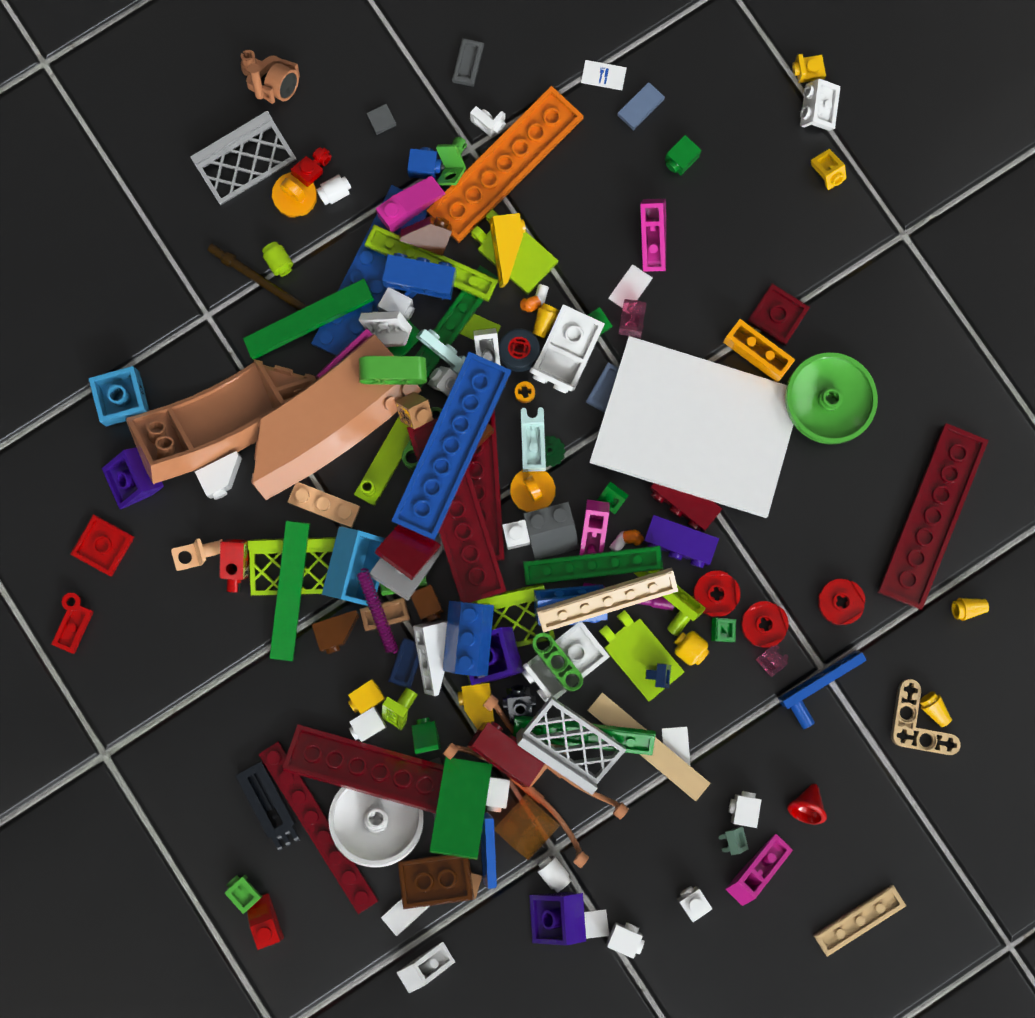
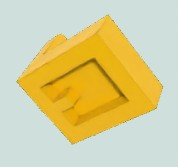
[792,54,826,83]
[811,149,846,190]

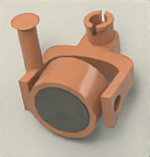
[240,50,300,104]

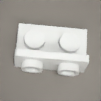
[800,78,840,131]

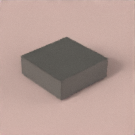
[367,104,397,135]

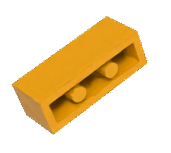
[723,319,795,382]

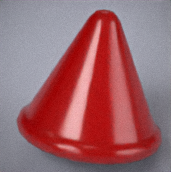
[787,783,827,825]

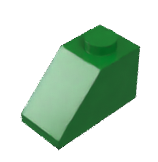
[412,717,441,754]

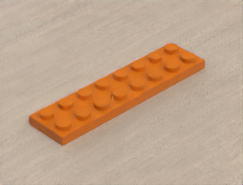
[426,86,584,243]

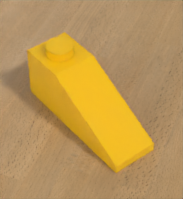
[489,213,525,288]
[458,683,495,730]

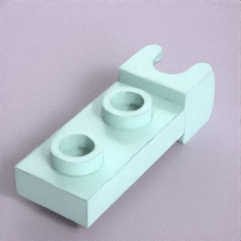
[416,329,466,375]
[521,407,546,472]

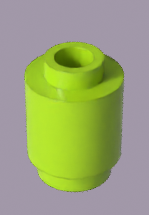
[262,242,293,277]

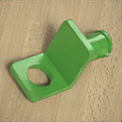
[436,137,467,185]

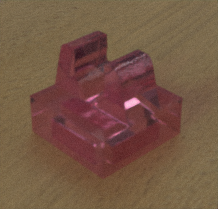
[756,645,788,677]

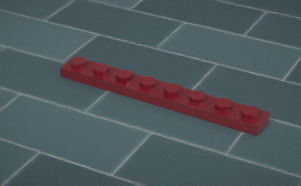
[258,741,379,914]

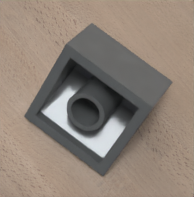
[524,502,580,560]

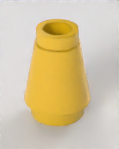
[533,303,560,339]
[951,598,989,621]
[920,691,952,727]

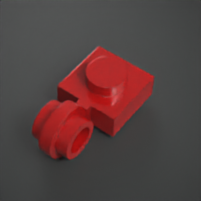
[291,147,332,187]

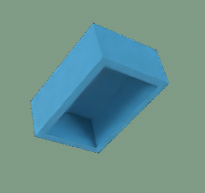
[322,526,386,606]

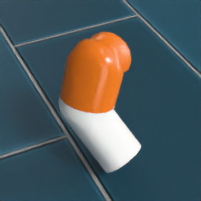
[520,284,549,312]
[609,529,644,551]

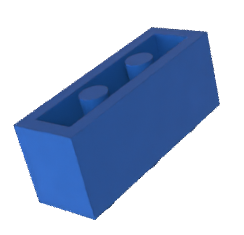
[382,253,456,300]
[534,584,608,626]

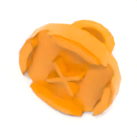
[272,172,317,217]
[510,470,556,512]

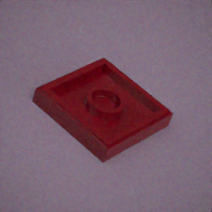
[747,283,810,346]
[375,525,441,580]

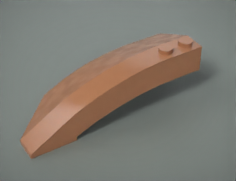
[251,334,422,500]
[126,359,317,484]

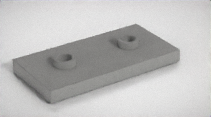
[370,532,444,601]

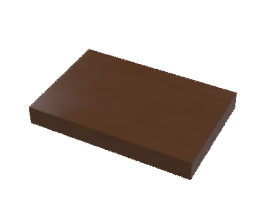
[398,855,474,909]

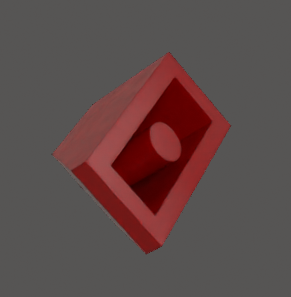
[247,893,284,950]

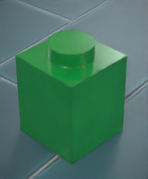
[665,135,701,176]

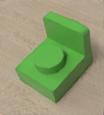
[225,875,262,914]

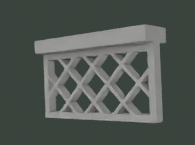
[190,111,297,206]
[516,696,626,795]

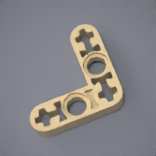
[891,679,961,755]

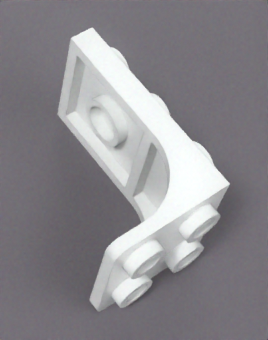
[529,304,605,393]
[522,622,610,702]

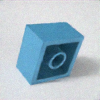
[89,366,150,427]

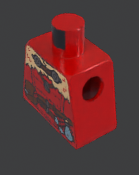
[220,539,250,592]

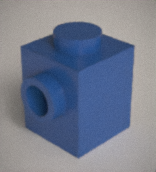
[408,147,442,180]

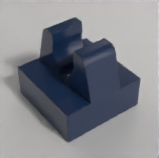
[645,663,671,689]

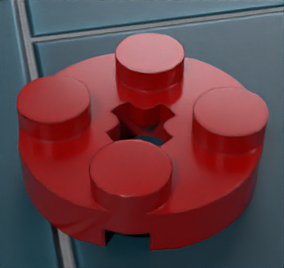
[693,571,740,617]
[817,579,866,625]
[741,601,789,648]

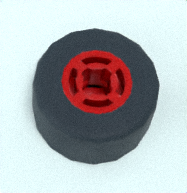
[499,328,540,372]

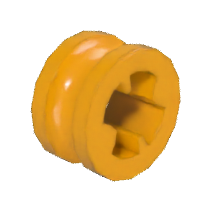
[515,381,535,403]

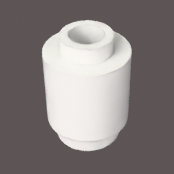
[316,174,351,205]
[537,856,571,893]

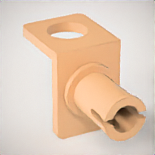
[171,538,223,571]

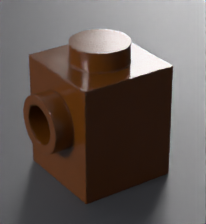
[411,584,444,623]

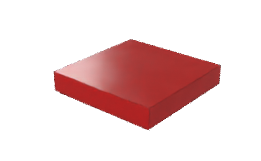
[70,514,135,577]

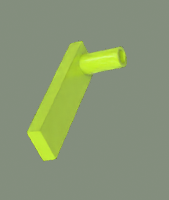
[354,417,410,507]
[634,570,706,636]
[382,688,418,731]

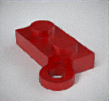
[51,593,94,654]

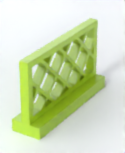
[248,537,336,596]
[471,583,555,647]

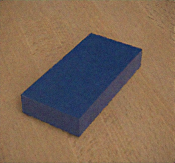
[388,637,419,689]

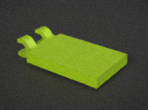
[471,209,558,295]
[599,610,684,702]

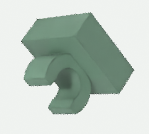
[719,826,749,855]

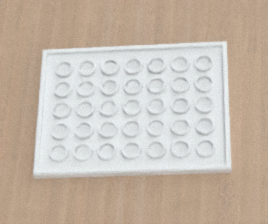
[589,336,794,518]

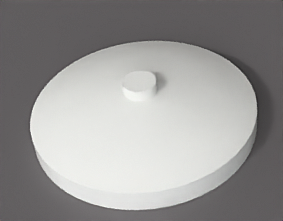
[329,787,423,867]

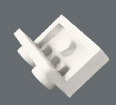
[359,311,412,347]

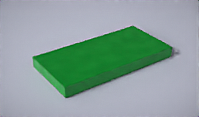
[430,757,492,860]

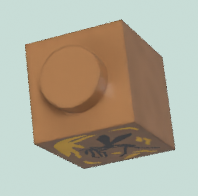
[395,392,433,429]

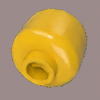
[674,631,709,665]

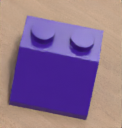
[102,447,164,510]
[469,627,524,685]
[529,892,586,945]

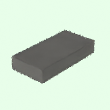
[452,38,484,87]

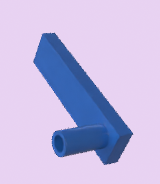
[778,650,867,729]

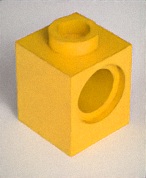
[348,679,386,714]

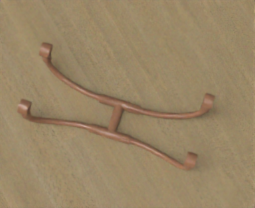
[443,695,629,868]

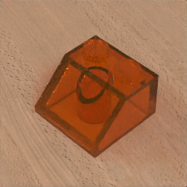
[494,793,560,860]

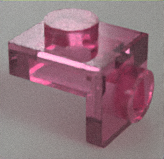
[618,299,647,338]

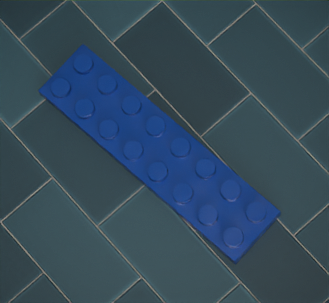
[311,185,431,356]
[391,352,511,541]

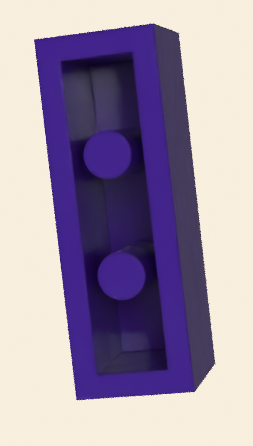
[643,515,719,568]

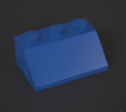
[443,600,494,676]

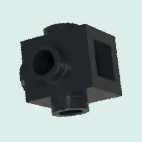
[502,685,536,724]

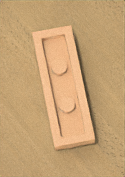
[288,482,361,528]

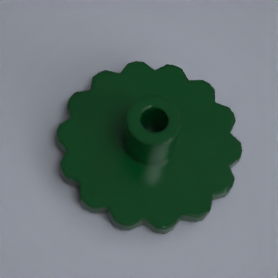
[545,436,566,467]

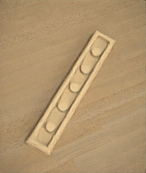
[536,568,678,632]
[587,693,711,801]

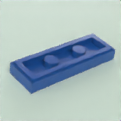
[481,812,497,889]

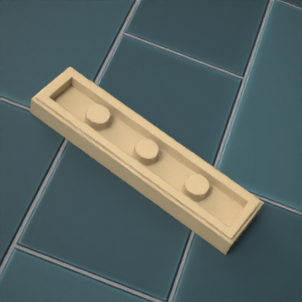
[813,885,906,957]

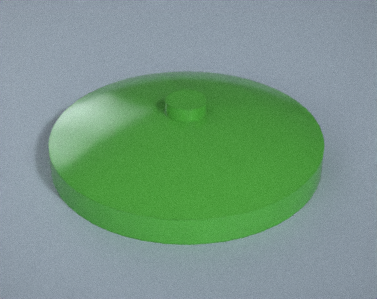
[785,353,878,444]

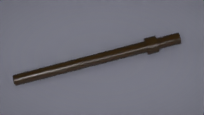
[207,243,307,311]

